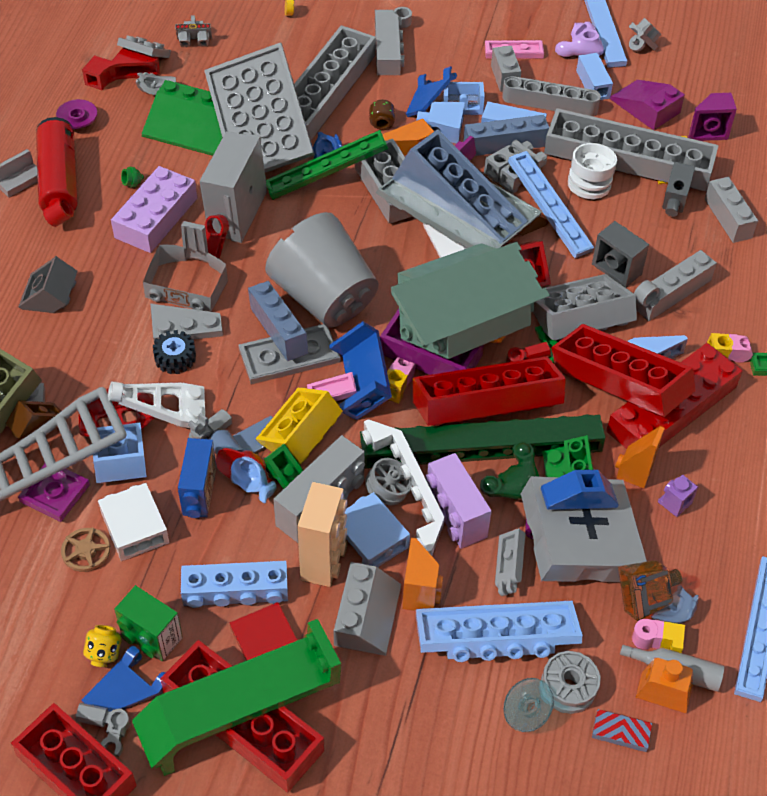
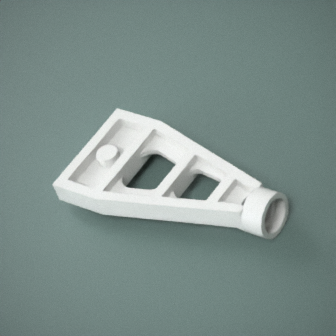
[108,381,205,428]

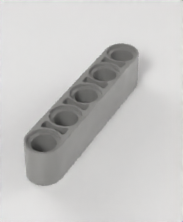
[502,76,601,116]

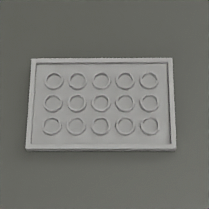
[204,42,315,173]

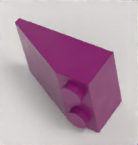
[610,79,685,130]

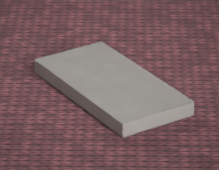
[238,324,340,384]

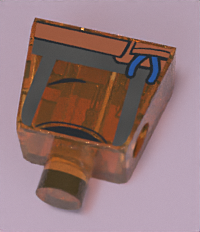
[618,561,682,621]

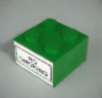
[114,585,183,662]

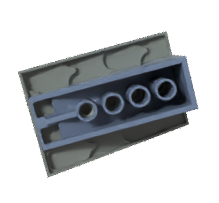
[376,129,542,248]

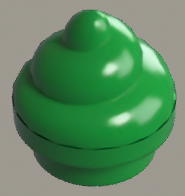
[121,167,144,188]

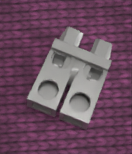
[484,140,547,194]

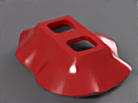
[78,388,156,437]

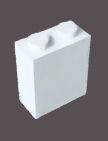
[98,483,169,561]

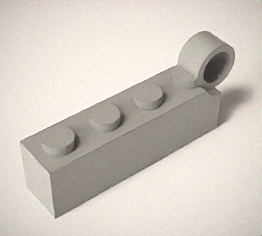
[375,7,412,75]
[634,250,717,321]

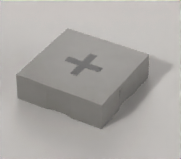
[521,476,648,582]

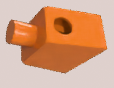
[635,658,693,713]

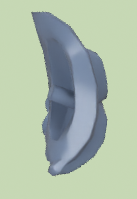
[651,585,699,624]

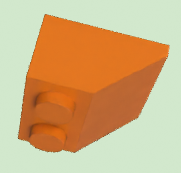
[402,538,443,611]

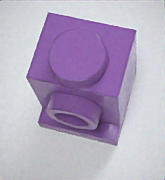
[658,475,698,517]

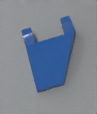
[406,66,457,117]
[81,646,166,712]

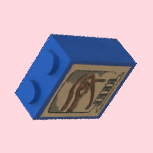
[178,438,217,518]

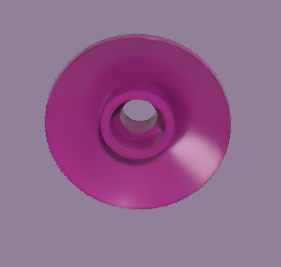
[56,99,97,129]

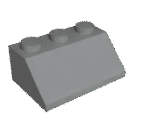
[334,562,401,656]

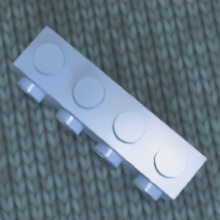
[181,561,288,608]

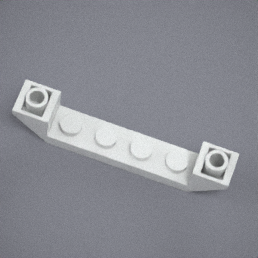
[362,419,444,556]

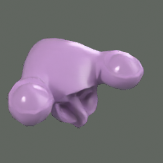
[555,22,604,57]

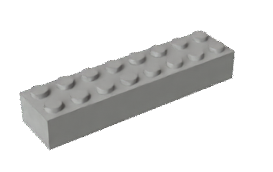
[294,25,376,140]
[544,108,719,191]

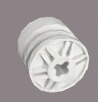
[568,143,617,199]

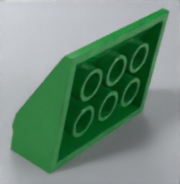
[142,80,223,156]

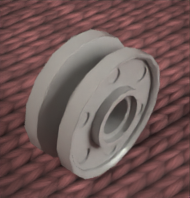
[540,651,600,714]

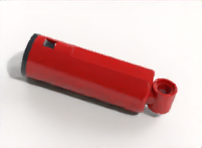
[36,117,78,227]

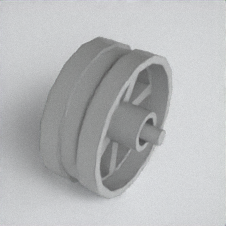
[365,458,413,505]

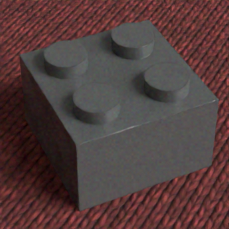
[592,221,649,288]

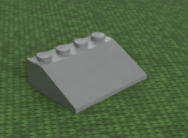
[533,274,637,341]

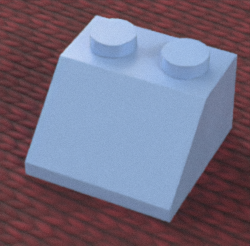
[93,423,147,483]

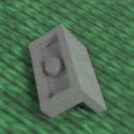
[0,149,38,197]

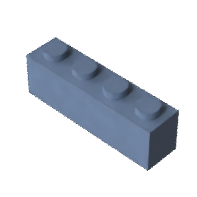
[463,115,549,156]
[248,281,308,361]

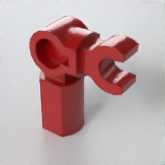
[506,342,551,363]

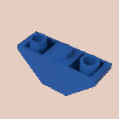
[541,470,619,510]

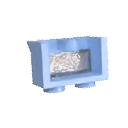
[443,82,485,115]

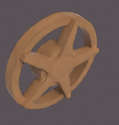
[61,527,110,572]

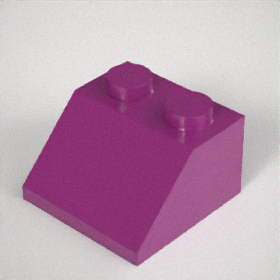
[688,92,737,141]

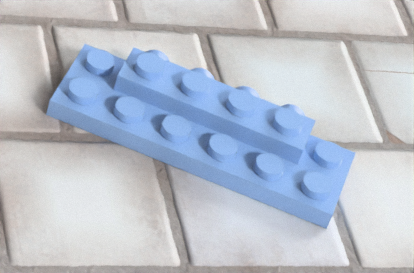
[416,601,583,662]

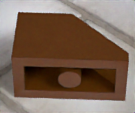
[5,400,61,440]

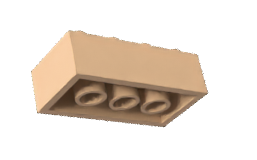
[297,482,347,587]

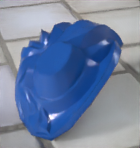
[313,132,342,159]

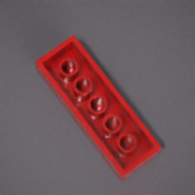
[551,324,696,417]
[606,343,743,449]
[413,356,566,426]
[160,640,325,793]

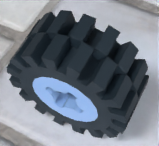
[153,330,196,374]

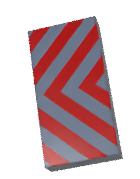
[592,709,652,752]

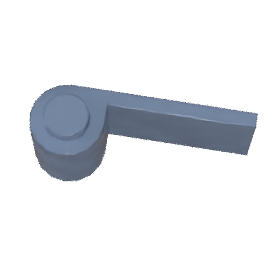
[210,416,273,455]

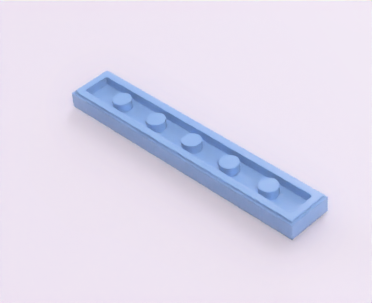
[584,0,627,68]
[508,151,594,258]
[734,556,767,702]

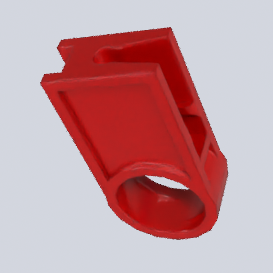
[205,214,229,259]

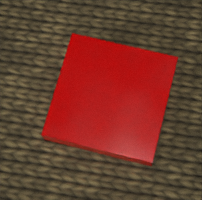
[229,602,297,661]

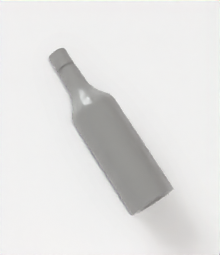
[620,644,724,692]

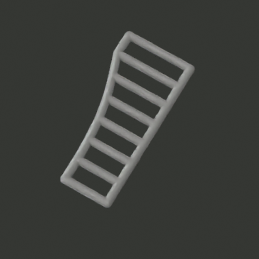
[0,387,127,501]

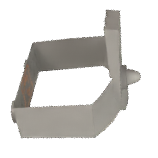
[143,221,228,312]

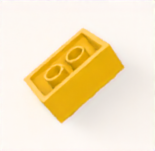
[256,387,343,464]

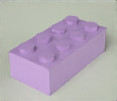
[111,166,197,253]

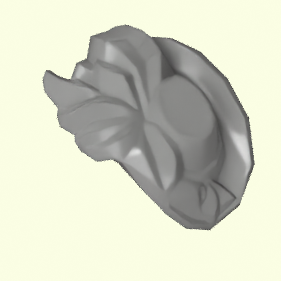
[136,72,176,95]

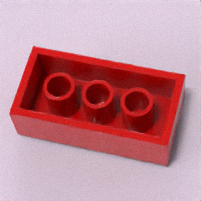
[11,703,137,796]

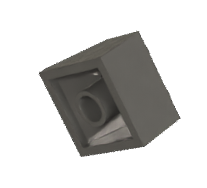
[18,256,78,313]

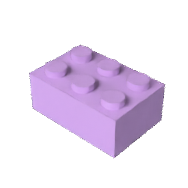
[426,453,491,549]

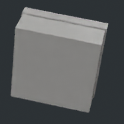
[199,131,267,243]

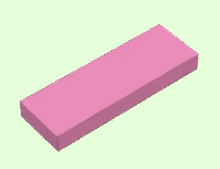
[485,40,544,59]

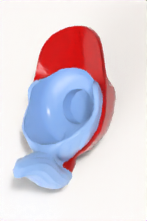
[216,448,277,503]

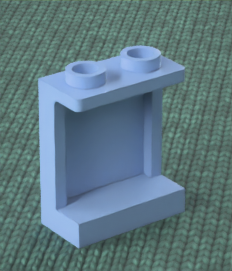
[345,492,410,567]

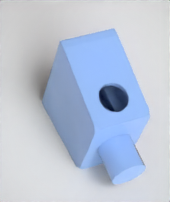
[417,102,465,143]

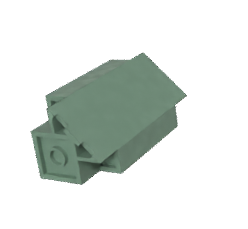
[391,242,550,359]

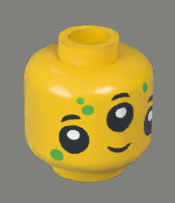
[83,625,122,667]

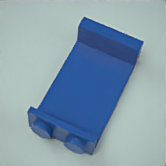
[329,321,392,420]

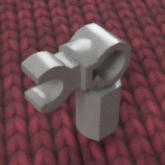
[188,409,232,440]
[75,703,131,757]

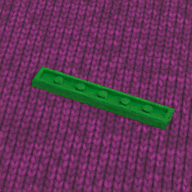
[266,130,388,200]

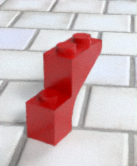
[82,47,160,90]

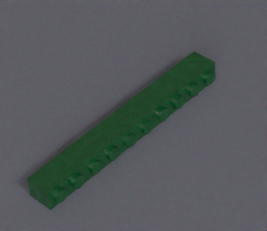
[360,414,606,469]

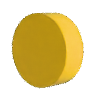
[285,0,294,16]

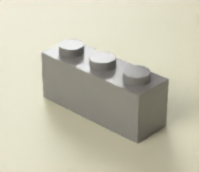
[705,177,758,243]

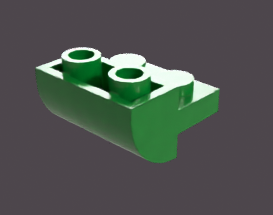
[543,435,594,477]

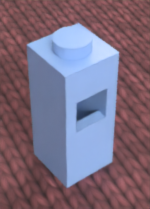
[576,53,613,100]

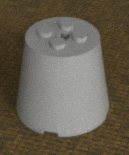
[265,212,379,327]

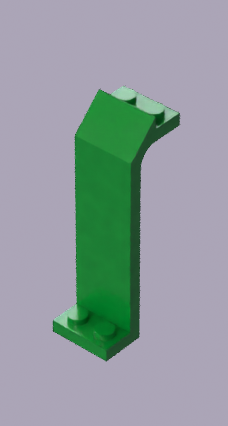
[132,619,341,776]

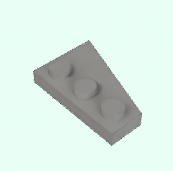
[150,303,223,344]

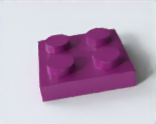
[18,464,90,522]

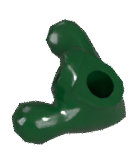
[480,441,539,500]

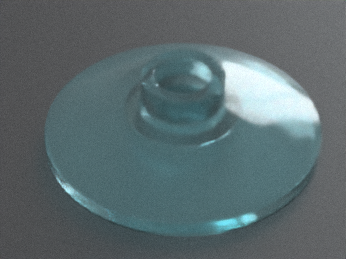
[503,678,554,732]

